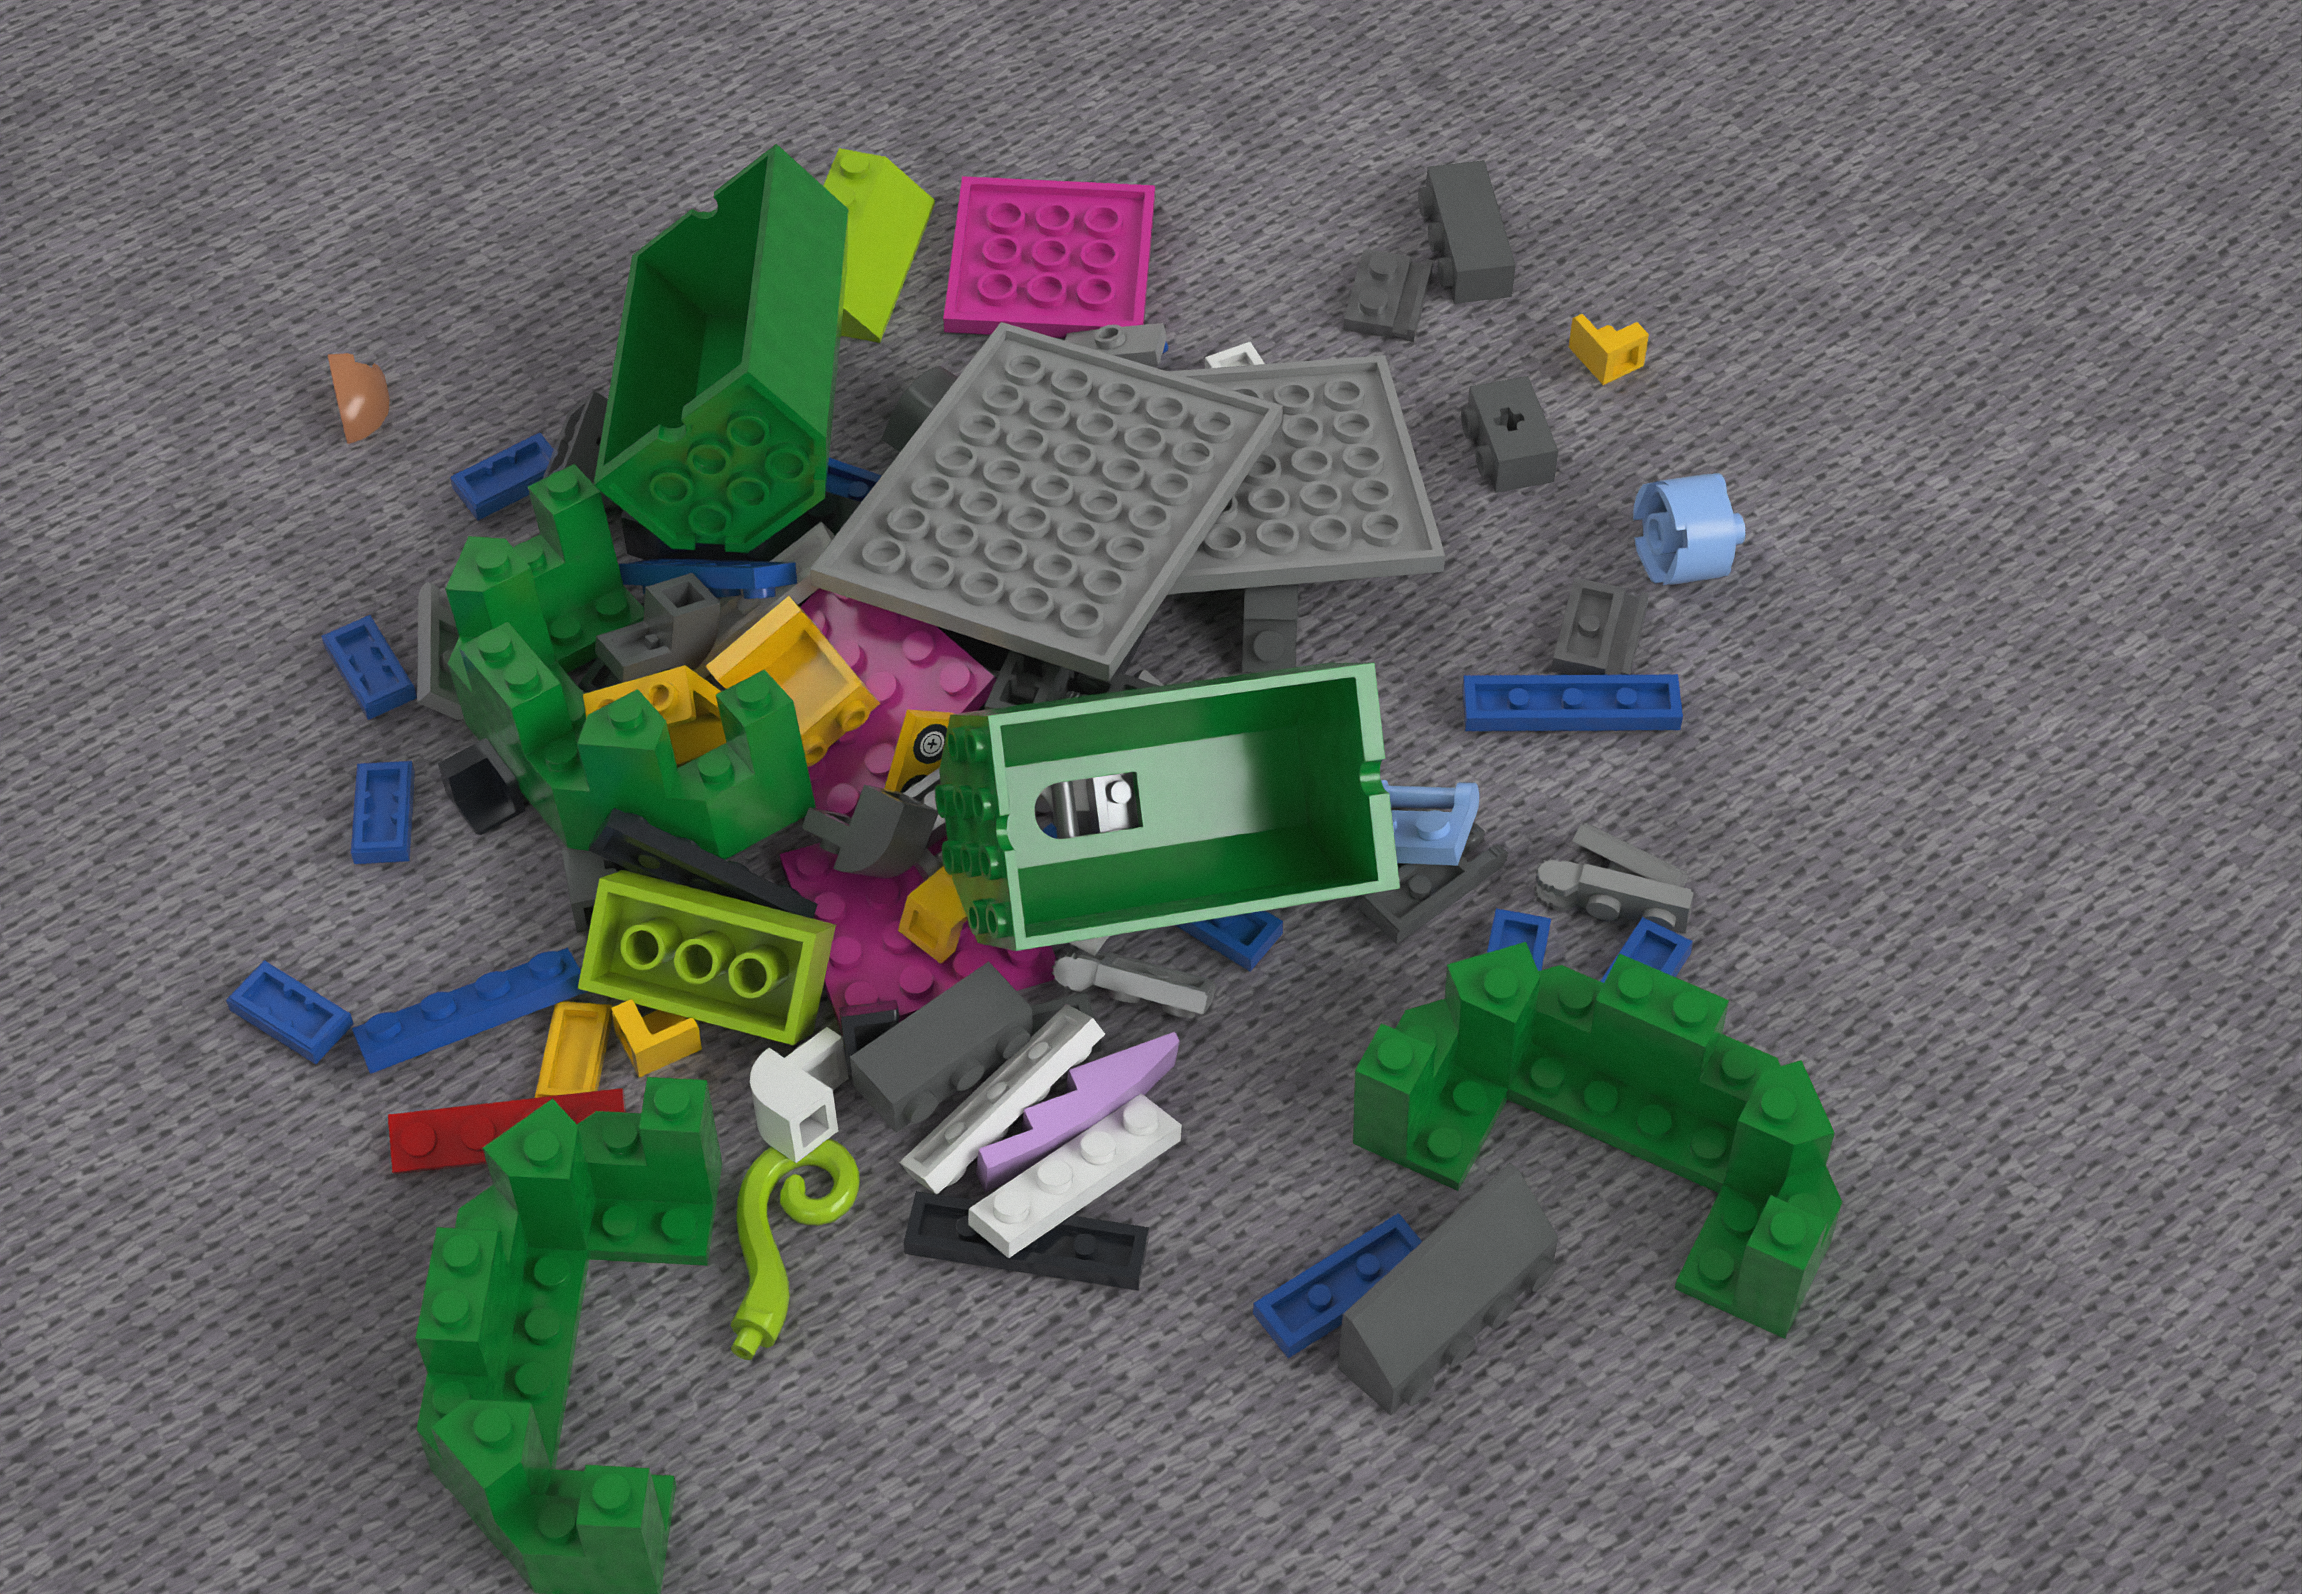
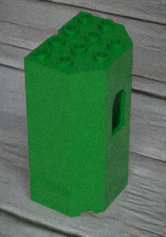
[593,144,848,553]
[935,662,1400,951]

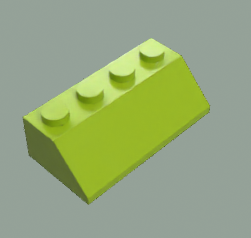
[823,148,935,343]

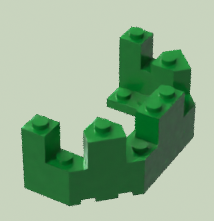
[445,464,816,860]
[1353,942,1842,1339]
[415,1077,722,1594]

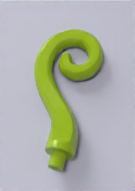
[731,1138,860,1360]

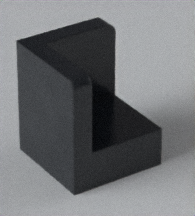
[438,738,526,835]
[839,1000,900,1073]

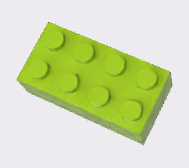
[578,870,836,1045]

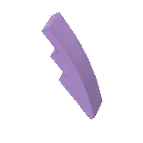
[976,1032,1180,1192]

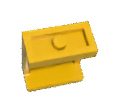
[706,596,880,767]
[583,665,726,768]

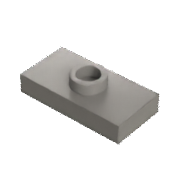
[1065,323,1167,367]
[1572,823,1689,887]

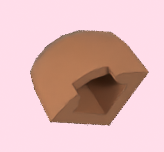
[328,353,389,444]

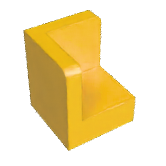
[1569,314,1649,385]
[898,866,968,963]
[611,999,702,1078]

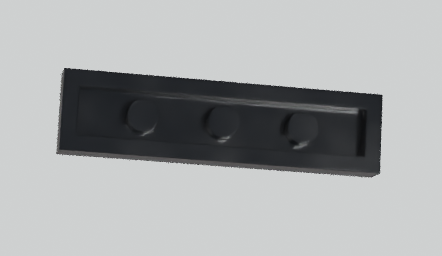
[589,808,818,919]
[903,1191,1149,1291]

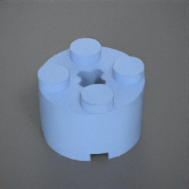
[1633,473,1745,585]

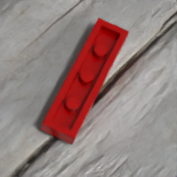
[388,1088,626,1174]

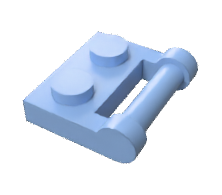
[1381,780,1479,866]

